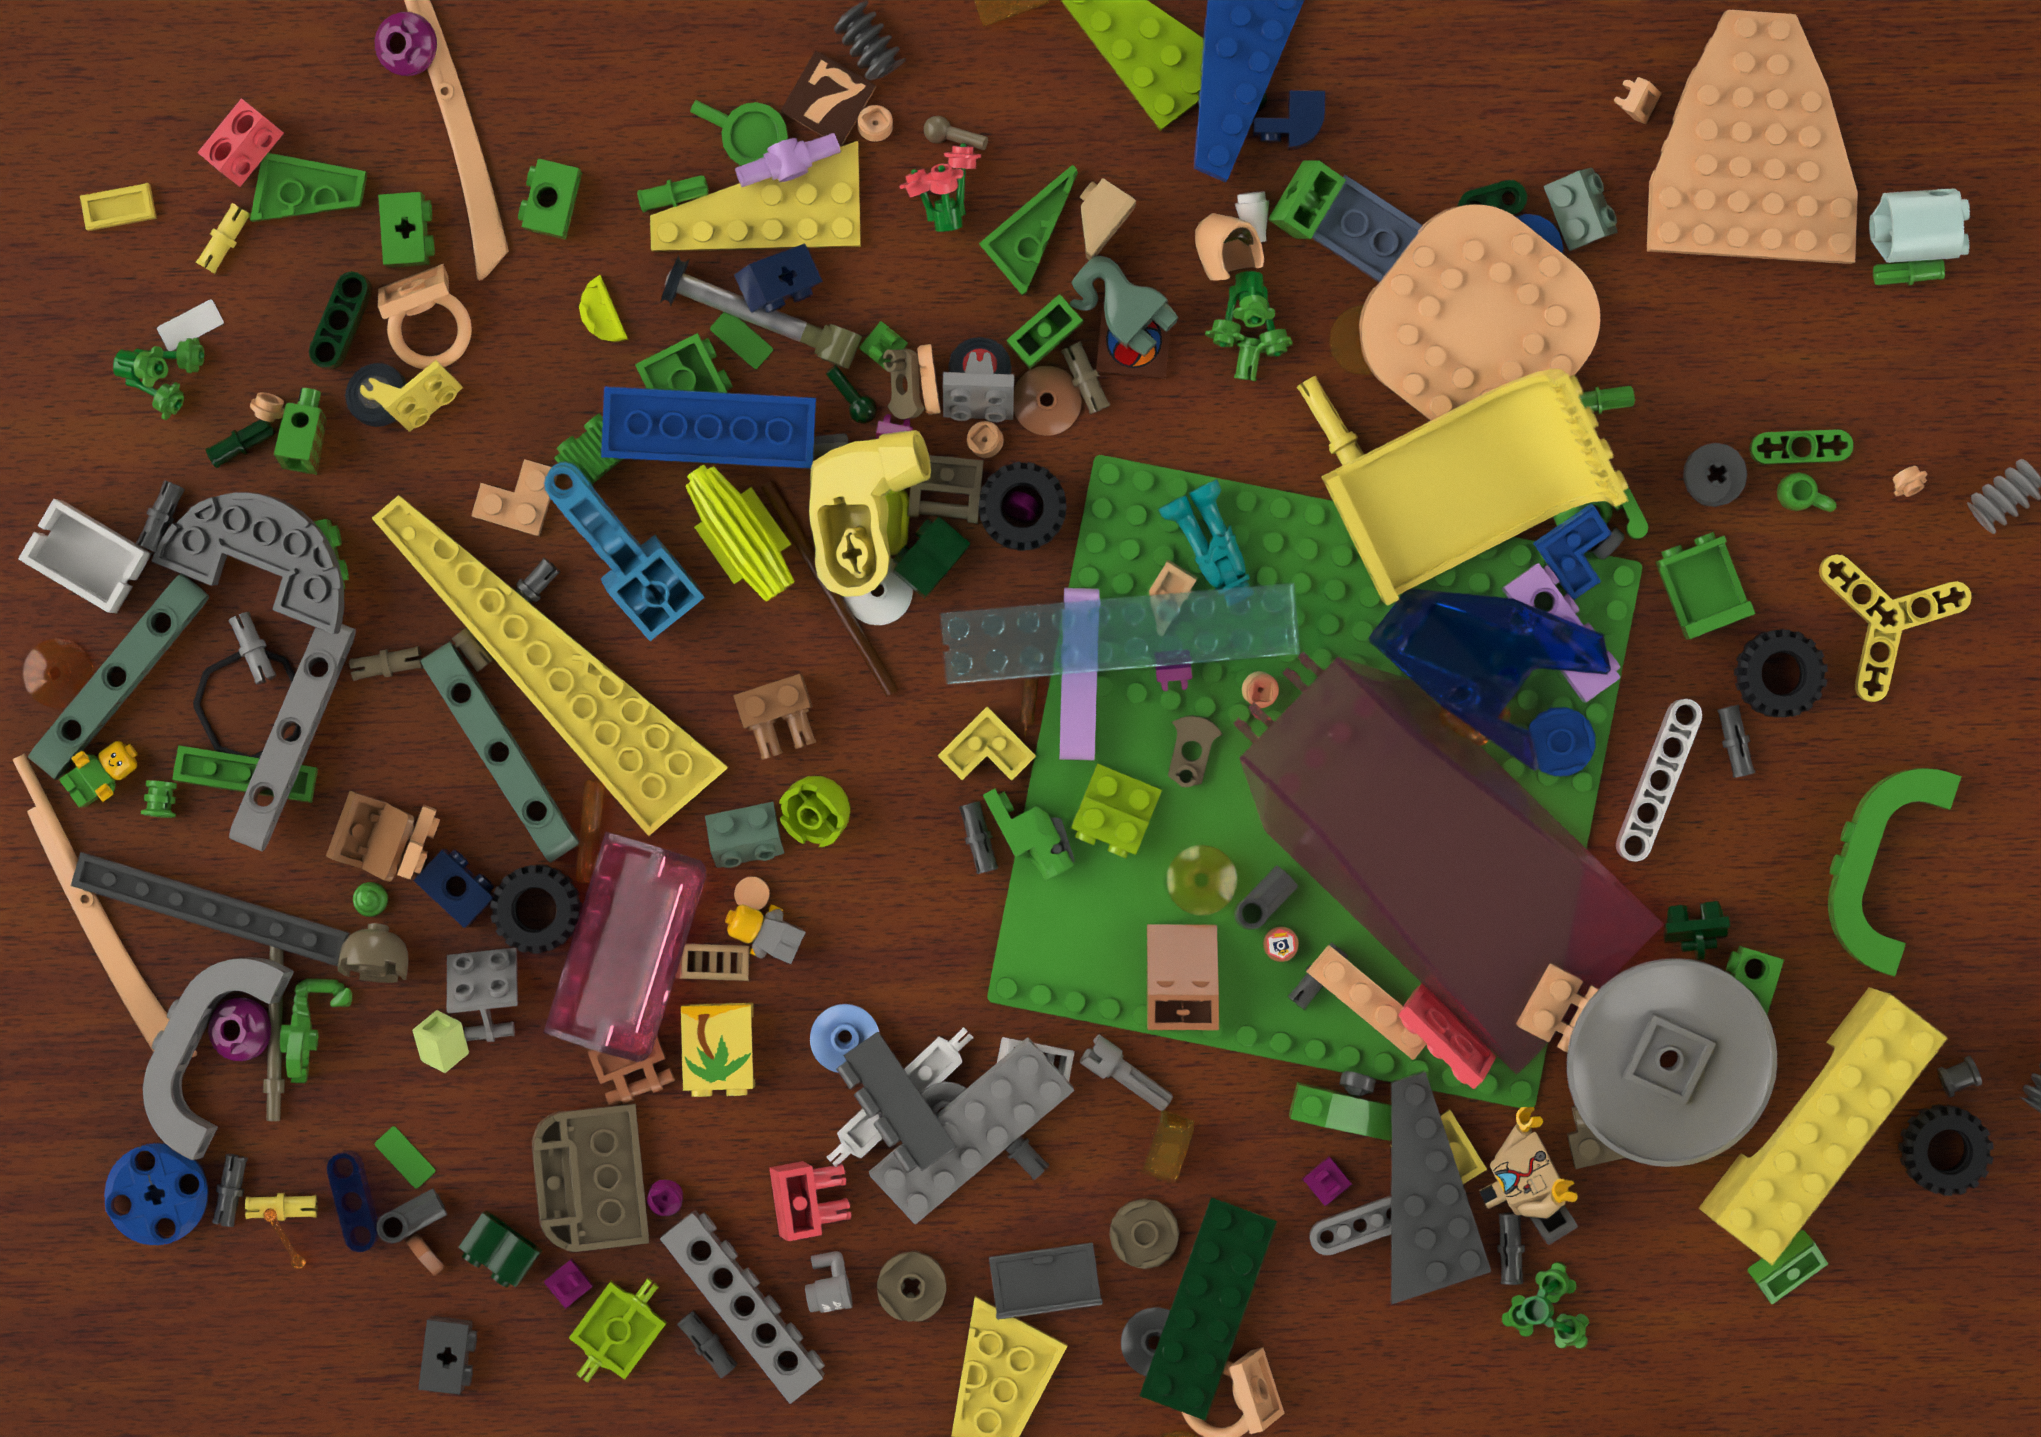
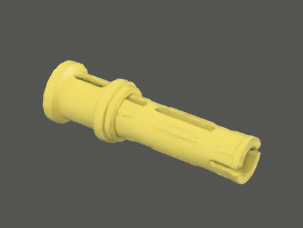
[1297,376,1364,465]

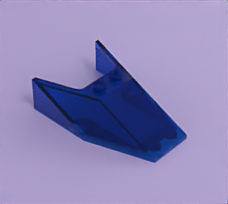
[1369,589,1611,771]

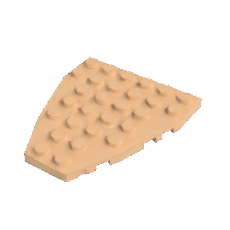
[1647,10,1858,264]

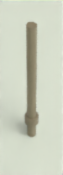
[263,911,285,1121]

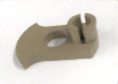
[883,349,925,419]
[1168,715,1223,787]

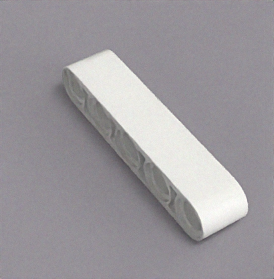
[1616,699,1702,862]

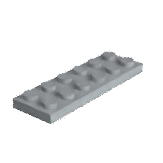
[869,1037,1075,1225]

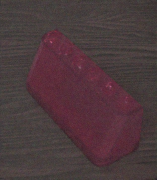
[543,832,706,1062]

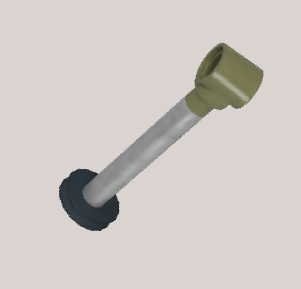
[660,256,862,369]

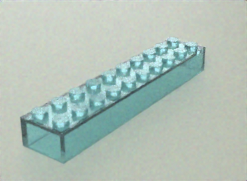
[939,583,1300,684]

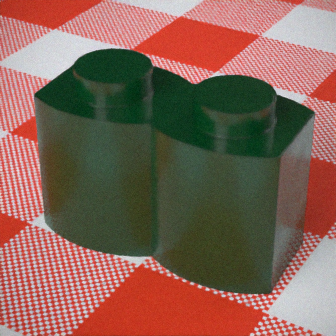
[893,517,971,599]
[459,1211,543,1288]

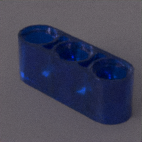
[327,1150,380,1252]

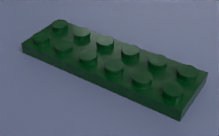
[1139,1197,1278,1421]

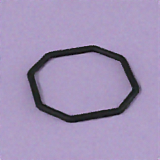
[193,650,301,758]

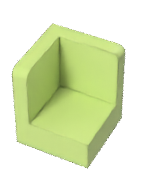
[412,1010,469,1073]

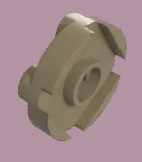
[877,1250,947,1322]

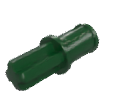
[205,419,275,468]

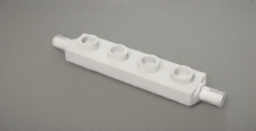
[826,1027,974,1167]

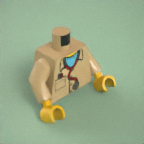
[1479,1107,1578,1218]

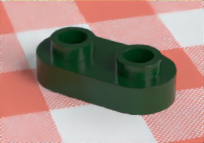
[1457,180,1527,215]

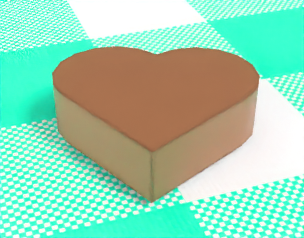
[405,1233,444,1276]

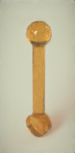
[263,1208,306,1270]

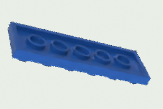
[601,386,816,468]

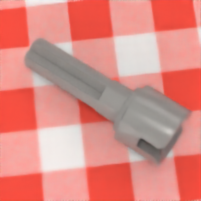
[1080,1034,1173,1111]

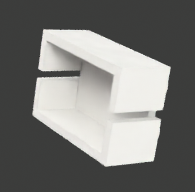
[18,499,152,614]

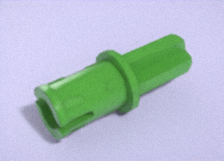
[637,176,708,213]
[1873,259,1945,286]
[1579,386,1635,415]

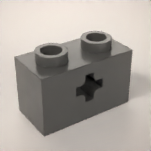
[418,1316,477,1395]

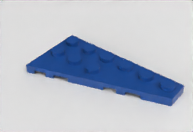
[1194,0,1304,183]

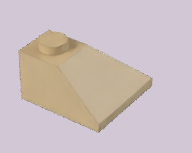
[1080,178,1136,260]

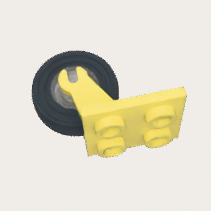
[345,360,463,432]

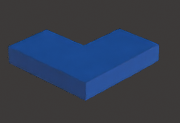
[1533,503,1612,600]

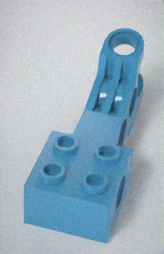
[544,461,705,641]

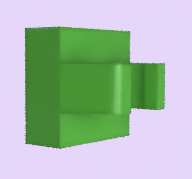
[859,321,908,371]

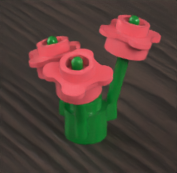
[899,143,981,232]

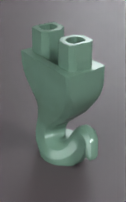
[1070,255,1178,357]

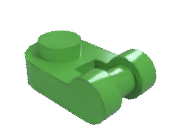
[1614,486,1648,540]

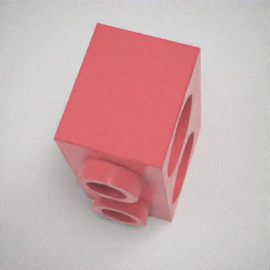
[197,98,284,187]

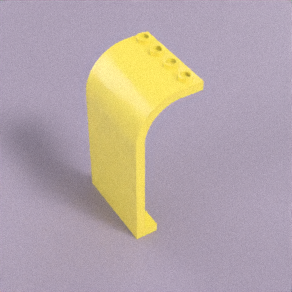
[1321,369,1628,606]

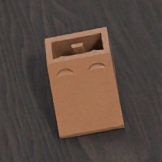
[1147,924,1219,1030]

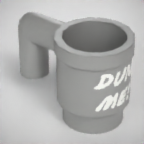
[805,1251,853,1313]

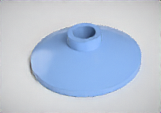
[810,1004,879,1073]

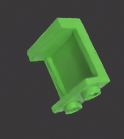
[1655,532,1756,640]

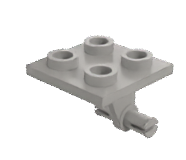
[447,947,518,1042]

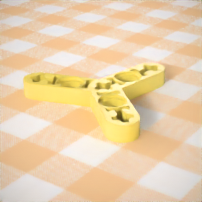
[1819,554,1972,702]

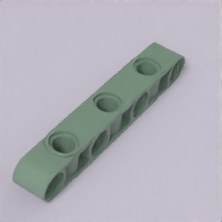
[28,574,209,780]
[420,641,580,863]

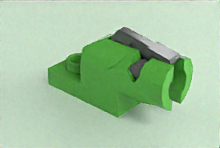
[983,788,1075,881]

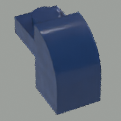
[1253,90,1325,151]

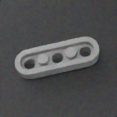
[1309,1196,1391,1255]

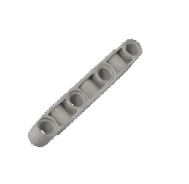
[229,624,356,851]

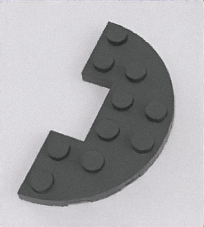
[151,492,344,634]

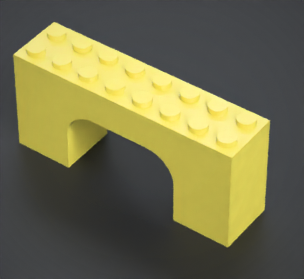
[1699,987,1947,1265]

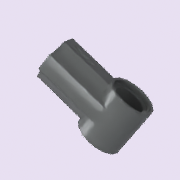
[1234,865,1298,930]
[377,1188,448,1243]

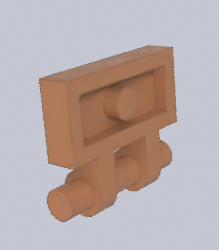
[588,1026,675,1106]

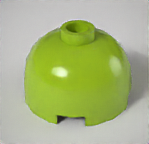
[779,776,850,847]

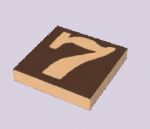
[781,50,876,147]

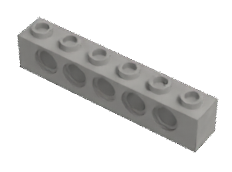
[660,1209,825,1404]

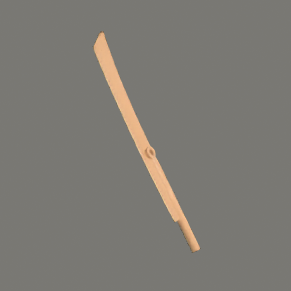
[404,0,509,280]
[13,754,197,1057]

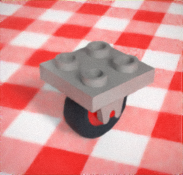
[943,337,1014,422]

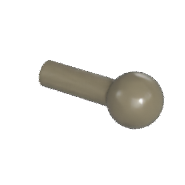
[923,116,988,150]

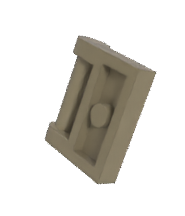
[908,455,984,524]

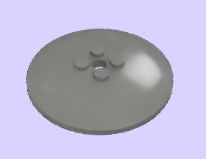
[1567,958,1777,1167]

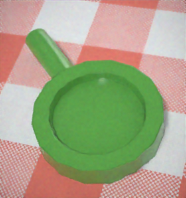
[690,100,788,166]

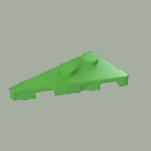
[979,165,1078,296]

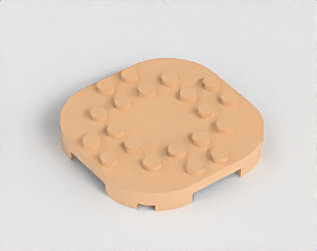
[1359,204,1600,421]

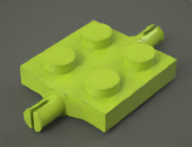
[569,1278,667,1383]

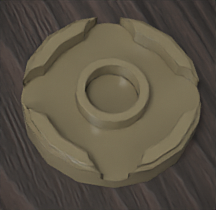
[1109,1198,1179,1269]

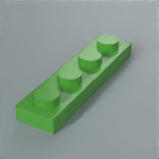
[172,745,318,803]

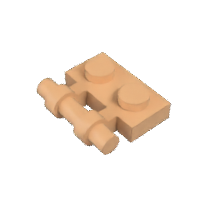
[1516,963,1599,1052]

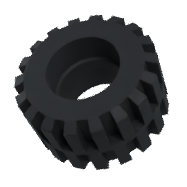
[979,462,1066,551]
[1734,629,1828,717]
[490,864,582,954]
[1898,1104,1994,1196]

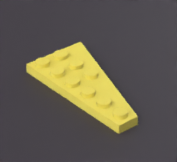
[951,1295,1067,1437]

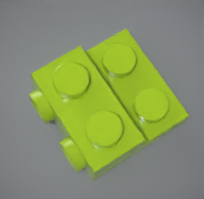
[1071,763,1162,859]

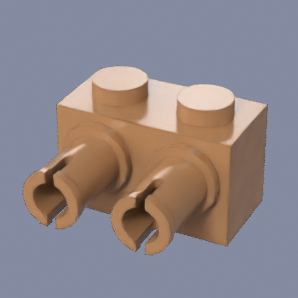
[733,674,816,760]

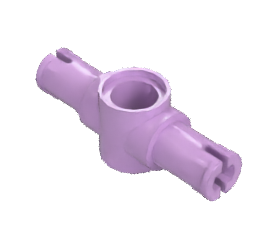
[735,133,841,187]

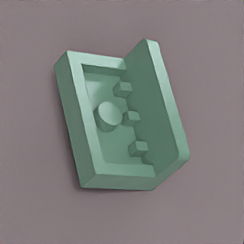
[1543,168,1618,251]
[705,802,784,868]

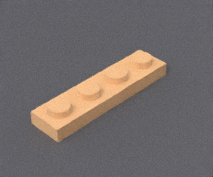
[1306,945,1427,1060]

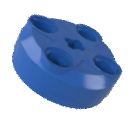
[104,1143,209,1245]

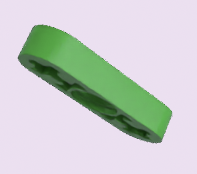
[1749,430,1853,465]

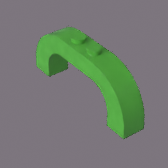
[1828,768,1962,977]

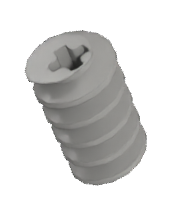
[1967,459,2041,534]

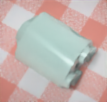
[1869,188,1970,263]

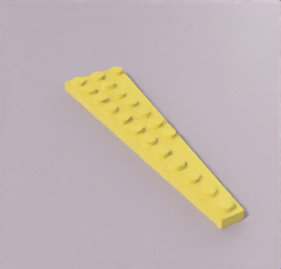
[372,495,728,836]

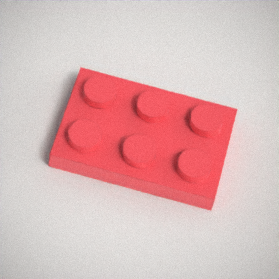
[1398,983,1497,1090]

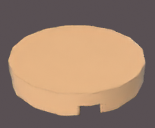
[917,344,940,415]

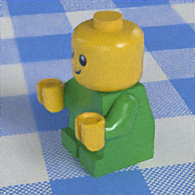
[59,741,138,808]

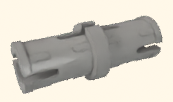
[228,612,277,685]

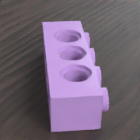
[1501,563,1621,702]

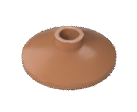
[1014,366,1082,436]

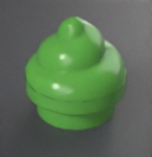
[353,882,388,917]

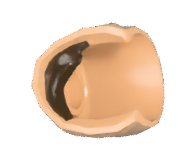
[1195,213,1264,281]

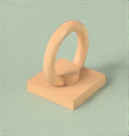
[378,264,472,369]
[1182,1347,1285,1437]

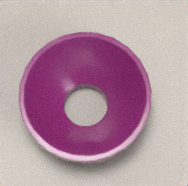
[375,12,437,76]
[208,998,271,1061]

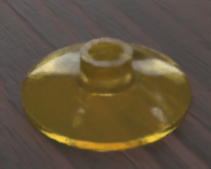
[1167,845,1237,915]

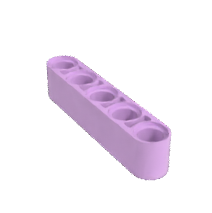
[1059,588,1099,761]

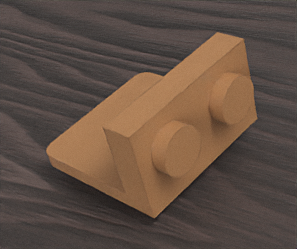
[326,791,414,882]

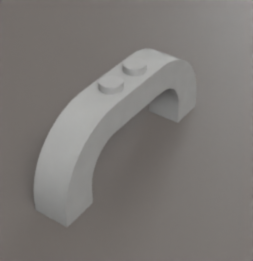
[143,957,294,1160]

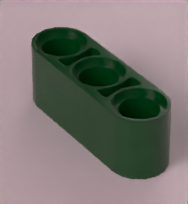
[309,271,372,370]

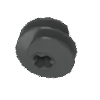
[1683,443,1747,507]

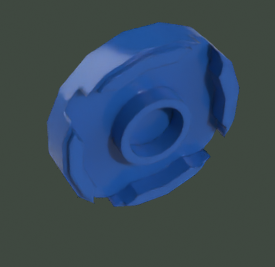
[1525,707,1596,777]

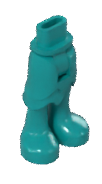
[1158,479,1253,606]

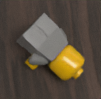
[725,904,805,964]

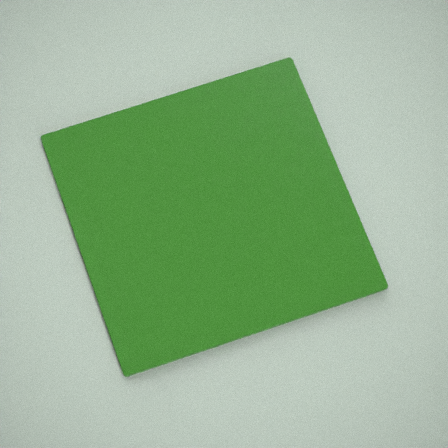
[987,455,1642,1108]

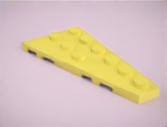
[650,141,861,252]

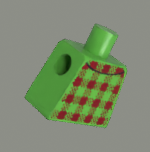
[274,388,326,475]

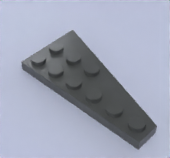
[1390,1071,1492,1305]

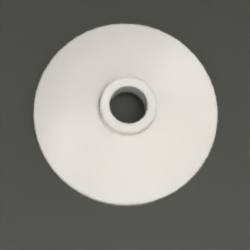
[844,558,913,625]

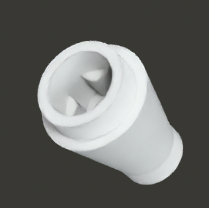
[1235,191,1269,242]

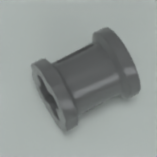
[1937,1056,1982,1098]

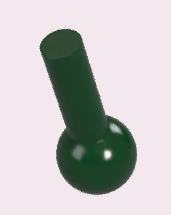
[825,365,877,424]

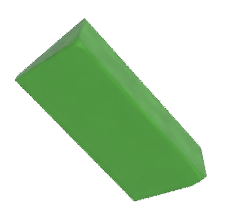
[1747,1230,1828,1304]

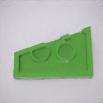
[250,153,368,222]

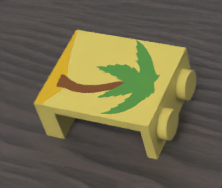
[681,1003,755,1097]

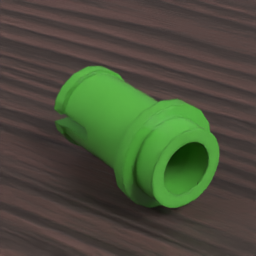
[1234,337,1264,381]

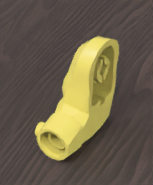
[809,430,931,597]

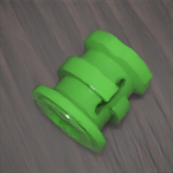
[141,780,177,818]

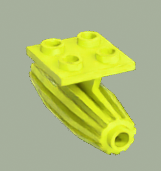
[685,465,795,602]

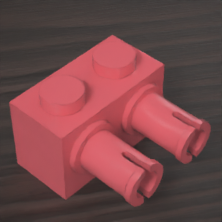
[769,1161,851,1241]

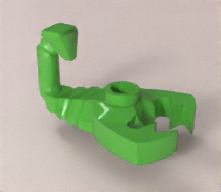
[280,978,352,1083]

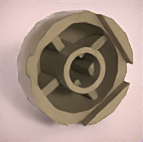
[337,923,408,983]

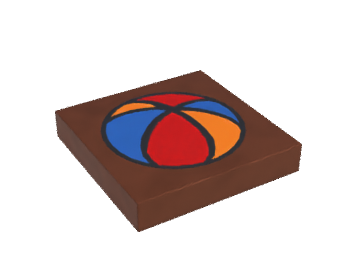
[1096,302,1170,379]

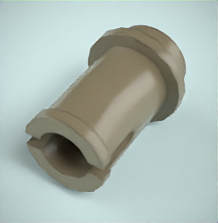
[452,627,494,672]

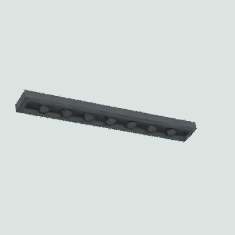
[70,852,350,966]

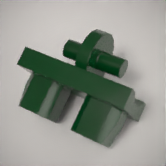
[1663,901,1730,961]

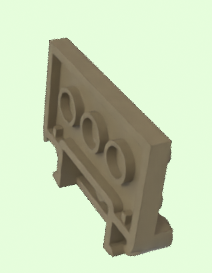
[532,1103,649,1252]

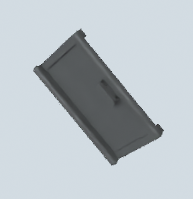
[989,1242,1103,1320]

